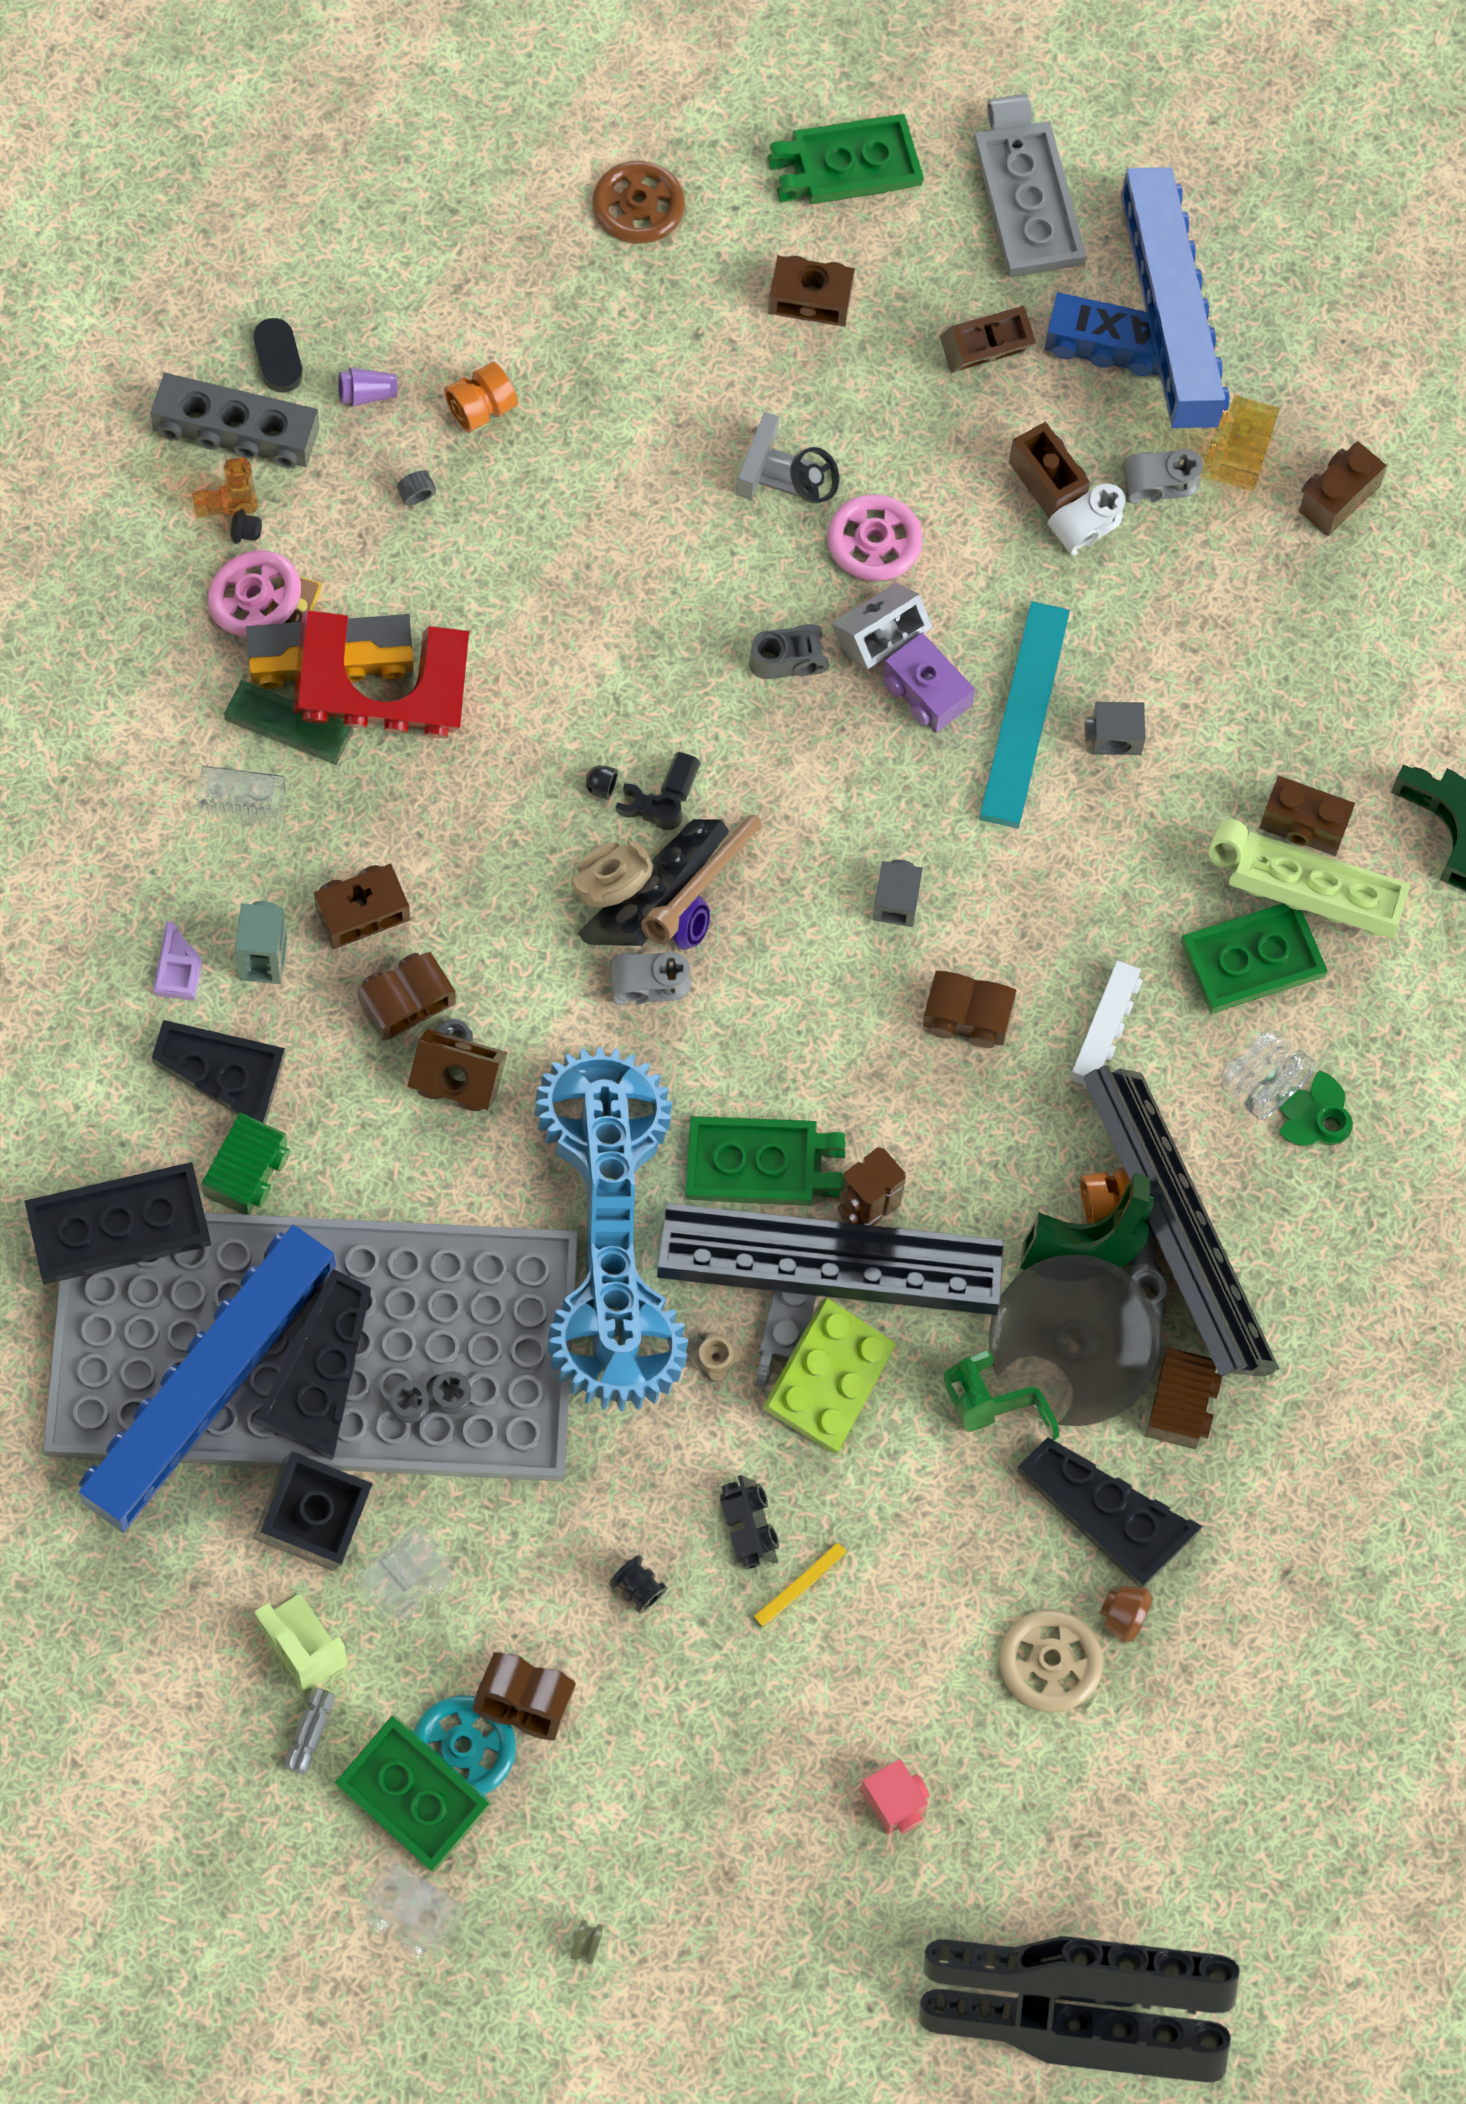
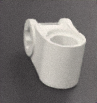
[1047,483,1125,556]

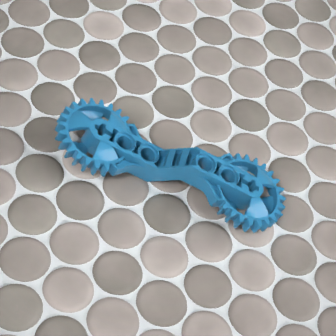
[534,1047,688,1411]

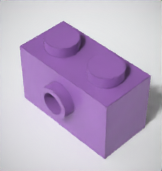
[883,632,975,733]

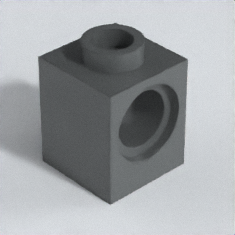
[1085,702,1146,755]
[872,860,923,927]

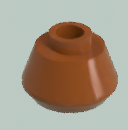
[1099,1586,1153,1643]

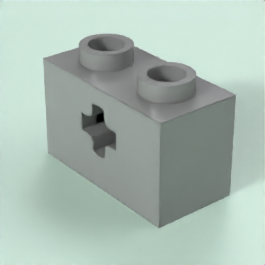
[831,583,933,669]

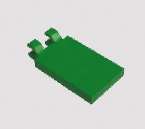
[767,113,924,204]
[685,1116,846,1206]

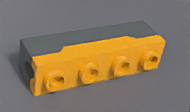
[246,614,414,689]

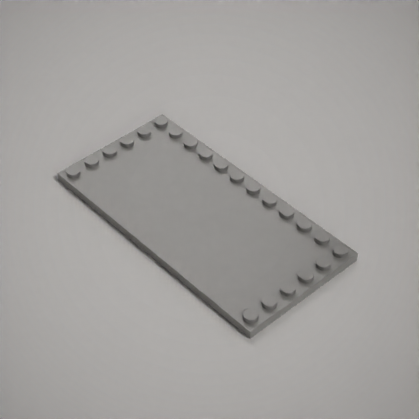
[43,1213,578,1481]

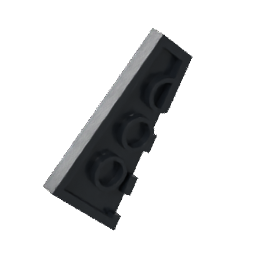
[578,819,729,946]
[255,1269,371,1460]
[1017,1437,1203,1587]

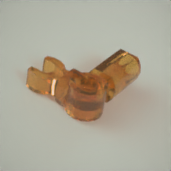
[192,457,259,518]

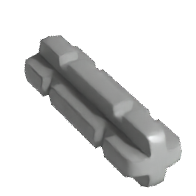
[284,1688,334,1774]

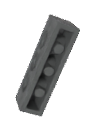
[150,372,320,468]

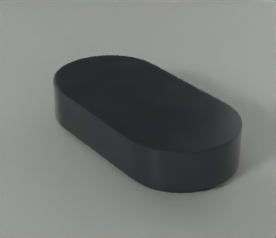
[254,318,303,393]

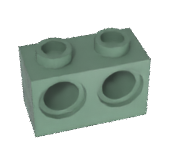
[235,901,287,984]

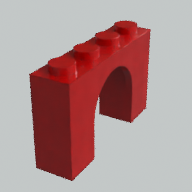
[292,610,469,738]

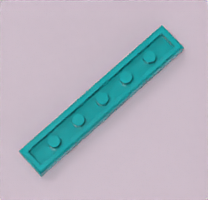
[979,601,1070,829]

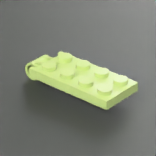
[1209,819,1411,939]

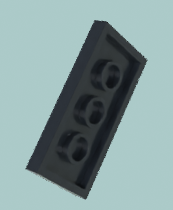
[24,1162,212,1285]

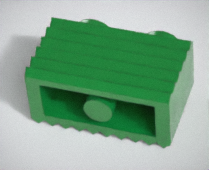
[201,1113,290,1215]

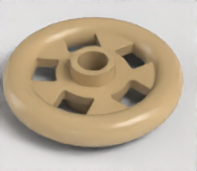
[999,1609,1103,1712]

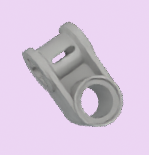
[1123,449,1203,504]
[610,952,691,1005]

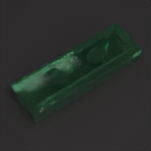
[224,680,353,765]

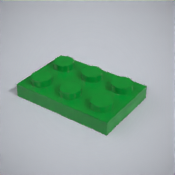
[1180,903,1328,1014]
[334,1715,493,1872]

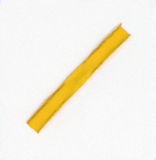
[753,1542,847,1627]

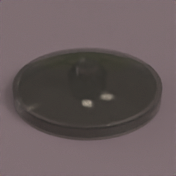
[989,1255,1161,1427]

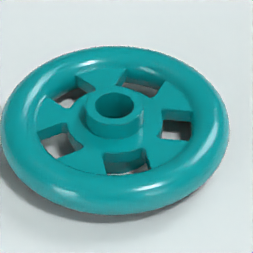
[413,1695,516,1795]

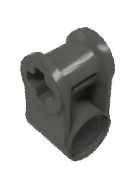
[749,624,829,679]

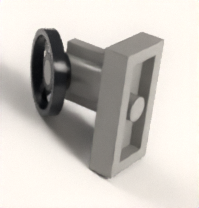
[737,412,840,504]

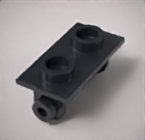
[719,1475,779,1570]

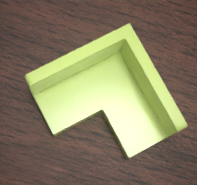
[254,1594,348,1693]

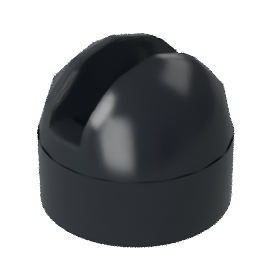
[586,765,618,800]

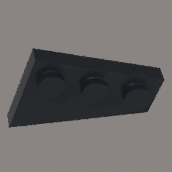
[152,1020,286,1124]

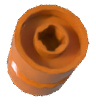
[444,361,518,433]
[1080,1167,1130,1223]

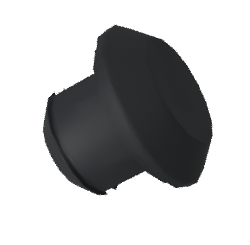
[230,508,262,544]

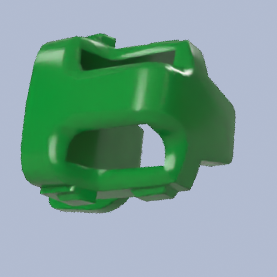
[944,1350,1059,1440]

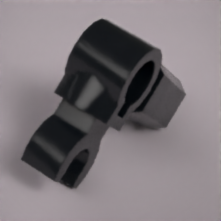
[616,751,701,830]

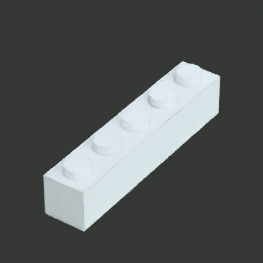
[1070,960,1143,1086]

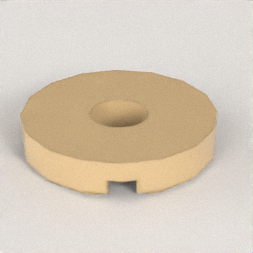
[572,841,653,908]

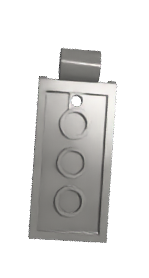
[973,93,1087,277]

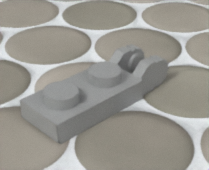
[756,1291,817,1387]

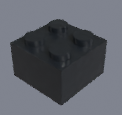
[252,1451,373,1571]

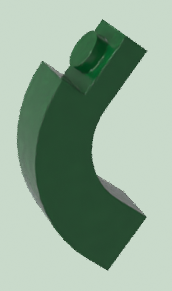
[1391,764,1466,892]
[1020,1172,1154,1280]

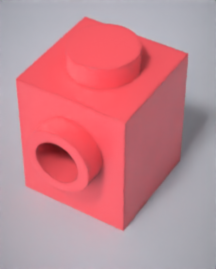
[860,1758,930,1835]

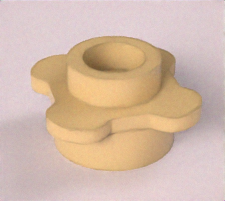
[690,1332,741,1382]

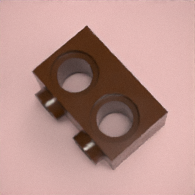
[939,305,1036,373]

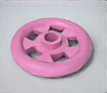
[827,494,923,581]
[207,550,301,637]

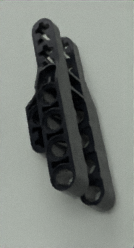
[919,1936,1240,2083]

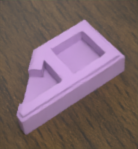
[153,921,202,1001]

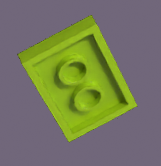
[762,1298,897,1453]

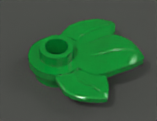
[1277,1070,1353,1146]

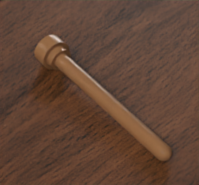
[641,815,761,944]

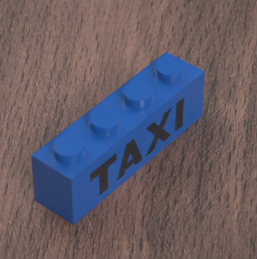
[1044,292,1211,376]

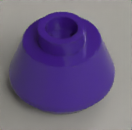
[670,896,710,950]

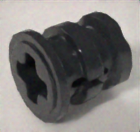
[609,1555,668,1614]

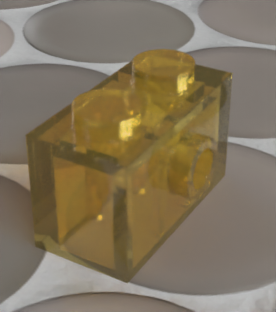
[1205,394,1280,492]

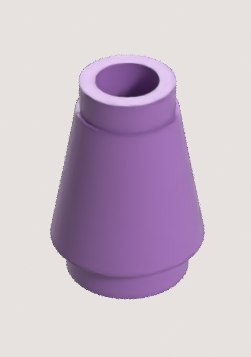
[338,367,398,407]

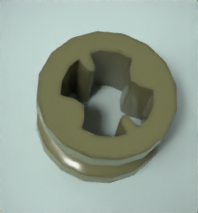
[571,1919,603,1965]

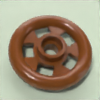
[592,161,685,244]

